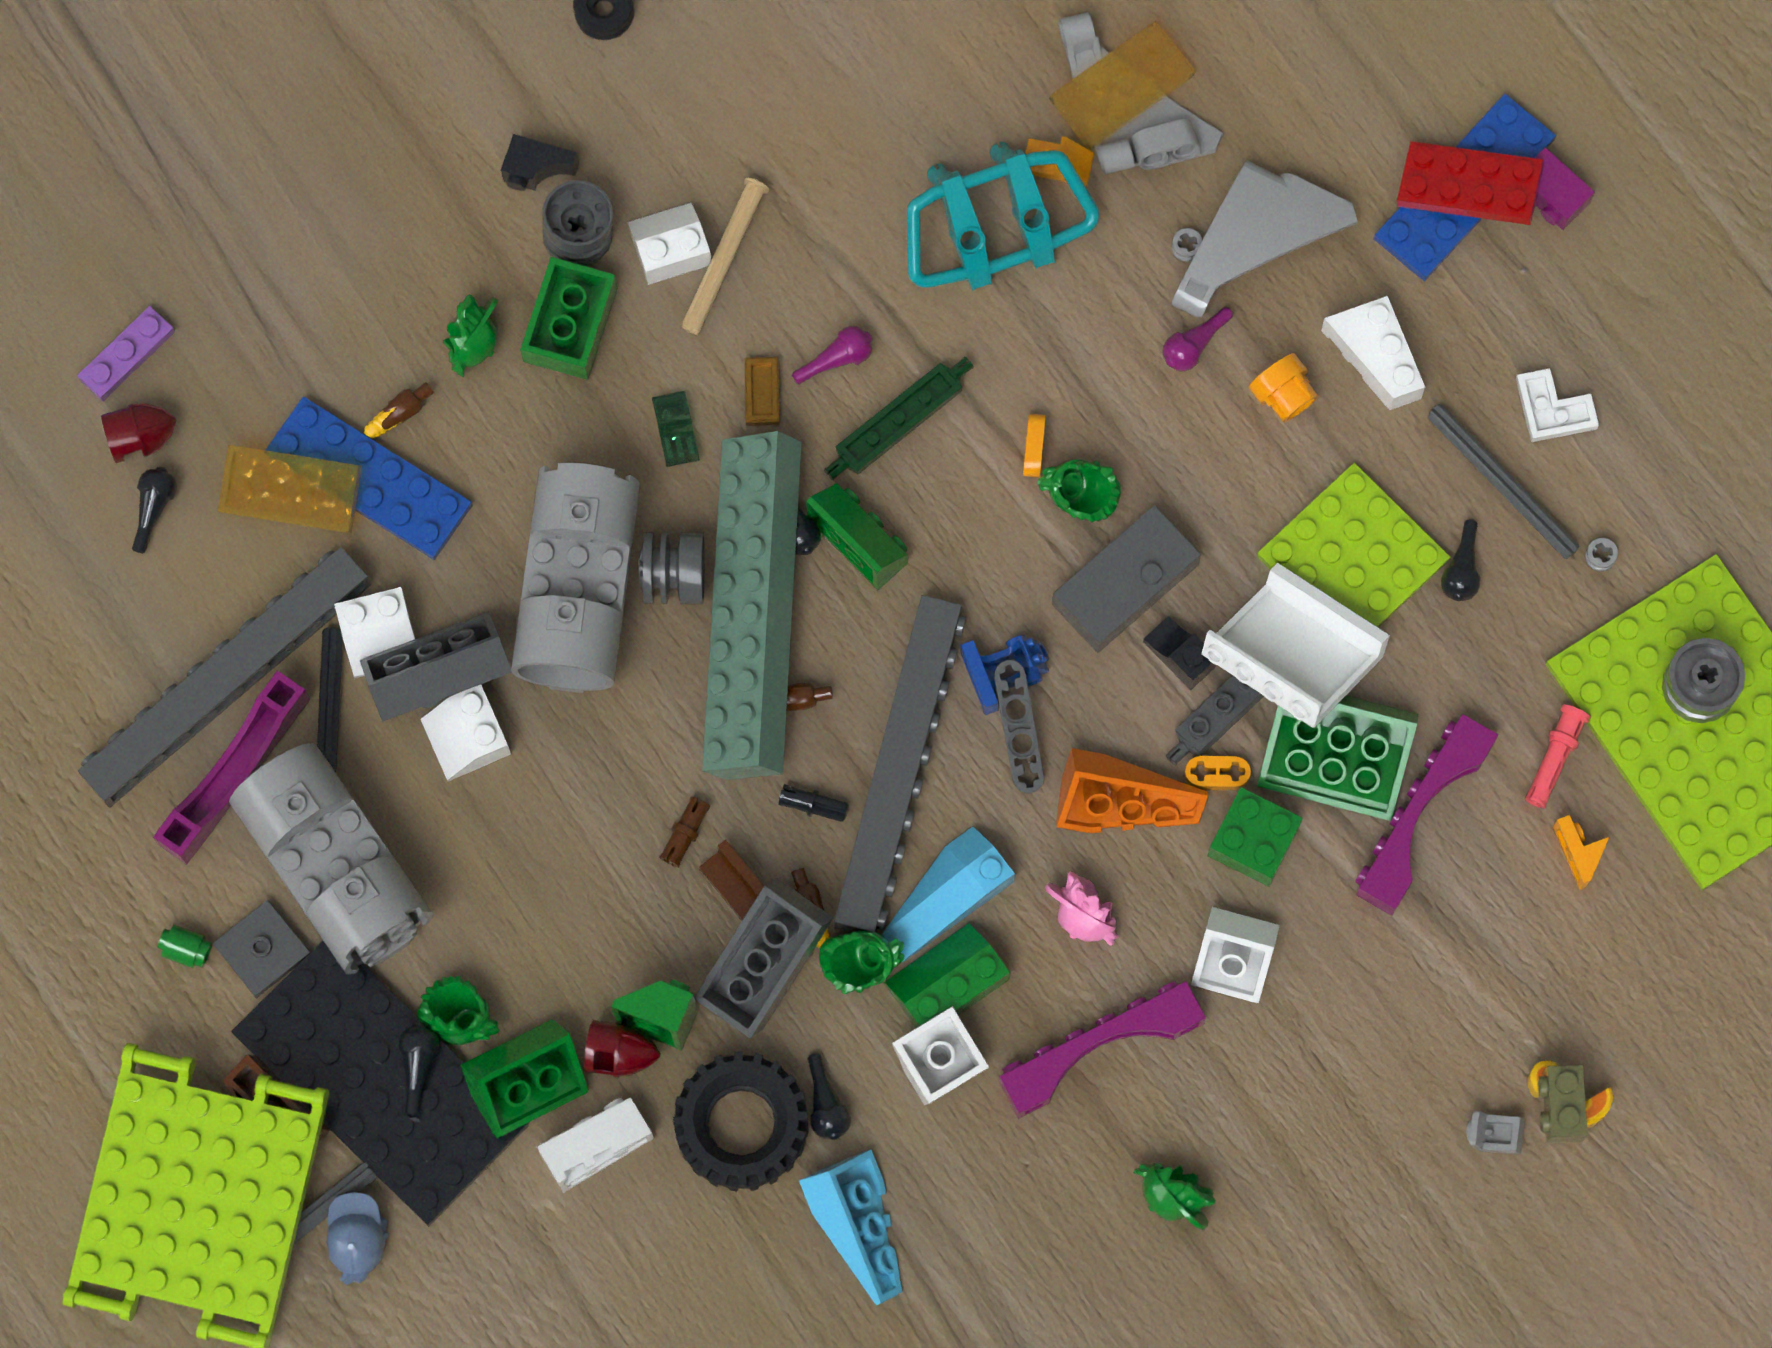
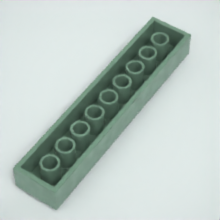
[702,431,802,780]

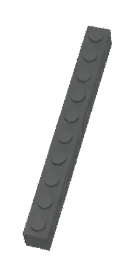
[78,547,371,808]
[834,595,966,933]

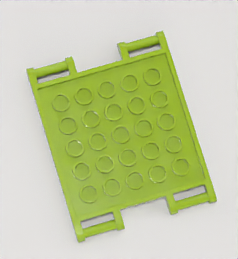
[63,1043,329,1348]

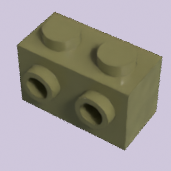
[1538,1065,1587,1143]

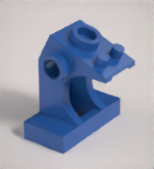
[960,635,1049,715]

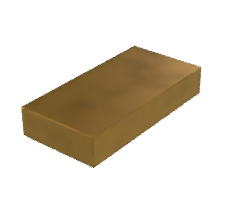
[745,357,780,426]

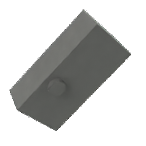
[1052,505,1201,653]
[359,612,512,722]
[694,878,834,1039]

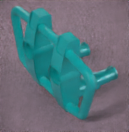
[907,142,1099,291]

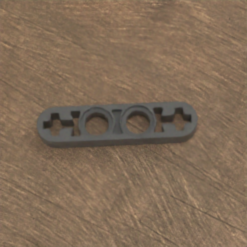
[994,660,1044,793]

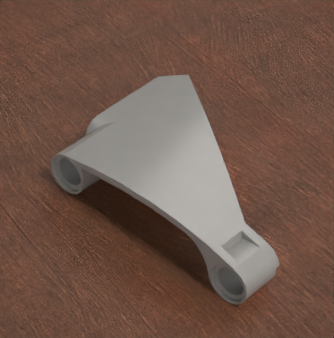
[1058,12,1223,175]
[1171,161,1358,318]

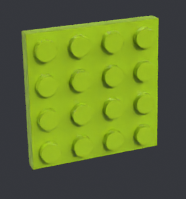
[1256,463,1451,628]

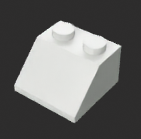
[627,203,711,285]
[334,587,416,678]
[421,684,511,782]
[1191,907,1279,1003]
[892,1007,989,1105]

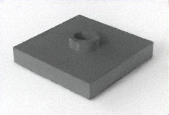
[212,900,310,998]

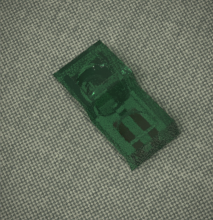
[652,391,700,467]

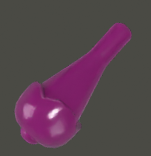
[1162,307,1233,372]
[792,326,872,384]

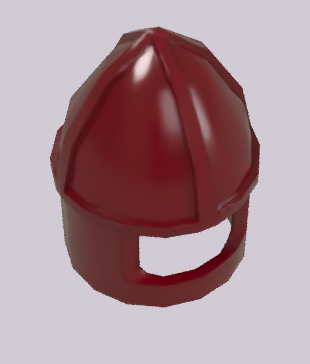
[101,403,176,464]
[584,1020,661,1078]

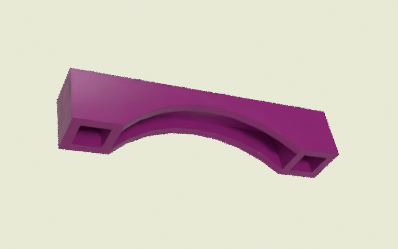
[153,670,310,865]
[1355,714,1498,916]
[999,981,1206,1119]

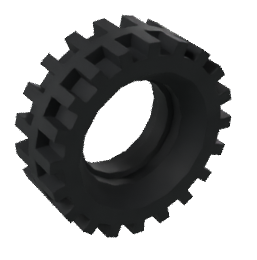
[673,1052,808,1192]

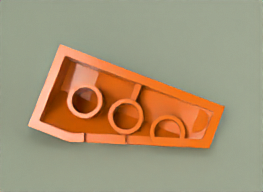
[1056,748,1208,833]

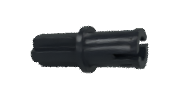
[778,784,849,822]

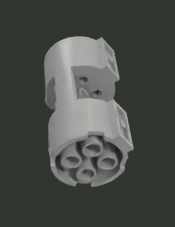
[511,463,640,693]
[229,743,433,974]

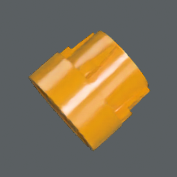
[1248,353,1319,423]

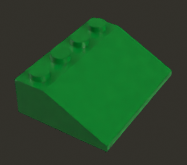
[1257,695,1418,821]

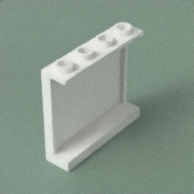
[1201,563,1390,728]

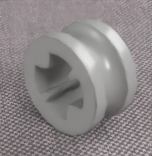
[1172,228,1202,262]
[1585,538,1618,572]

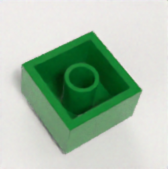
[1207,787,1303,887]

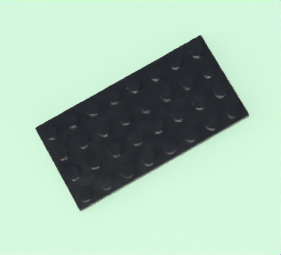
[231,941,528,1227]

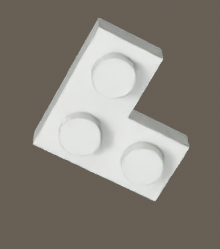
[1516,368,1599,442]

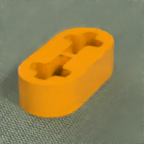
[1023,413,1046,478]
[1184,756,1251,790]

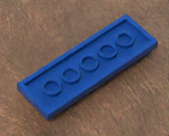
[1374,94,1556,282]
[265,396,473,561]

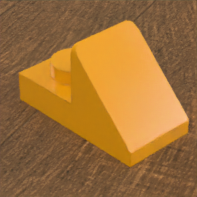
[1025,136,1094,186]
[1553,815,1609,890]

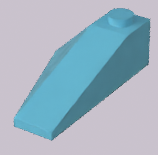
[882,827,1015,963]
[799,1149,902,1305]

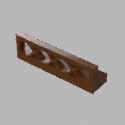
[699,840,813,957]

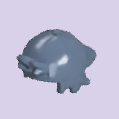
[326,1193,389,1285]

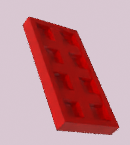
[1397,141,1544,225]

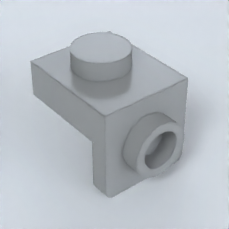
[1467,1110,1525,1154]

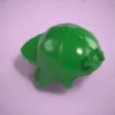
[443,294,498,377]
[1037,459,1121,522]
[819,931,904,995]
[417,976,499,1045]
[1133,1163,1216,1230]

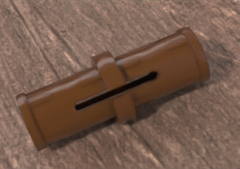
[659,796,711,868]

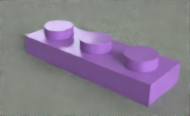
[77,306,175,402]

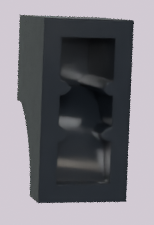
[501,134,579,191]
[1143,616,1216,690]

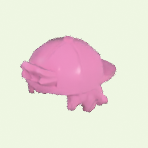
[1044,872,1119,946]

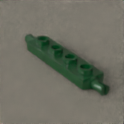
[824,356,974,480]

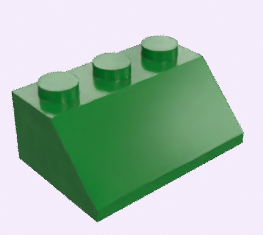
[806,483,908,591]
[884,923,1010,1028]
[611,979,698,1051]
[461,1019,589,1138]

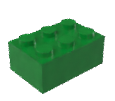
[520,257,618,380]

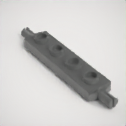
[1165,675,1264,766]

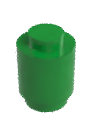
[158,924,212,968]

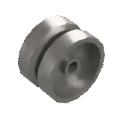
[1662,638,1745,723]

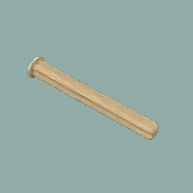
[682,178,769,335]

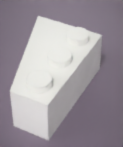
[1321,296,1425,410]
[537,1097,654,1193]

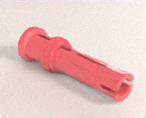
[1525,704,1591,809]

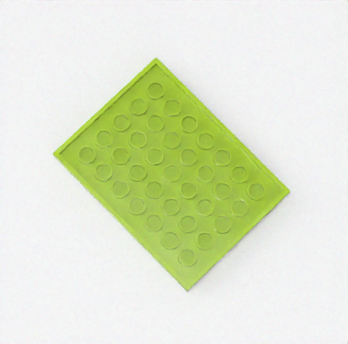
[1545,554,1772,891]

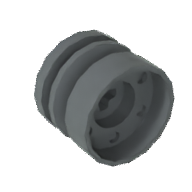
[542,180,613,266]
[639,532,705,604]

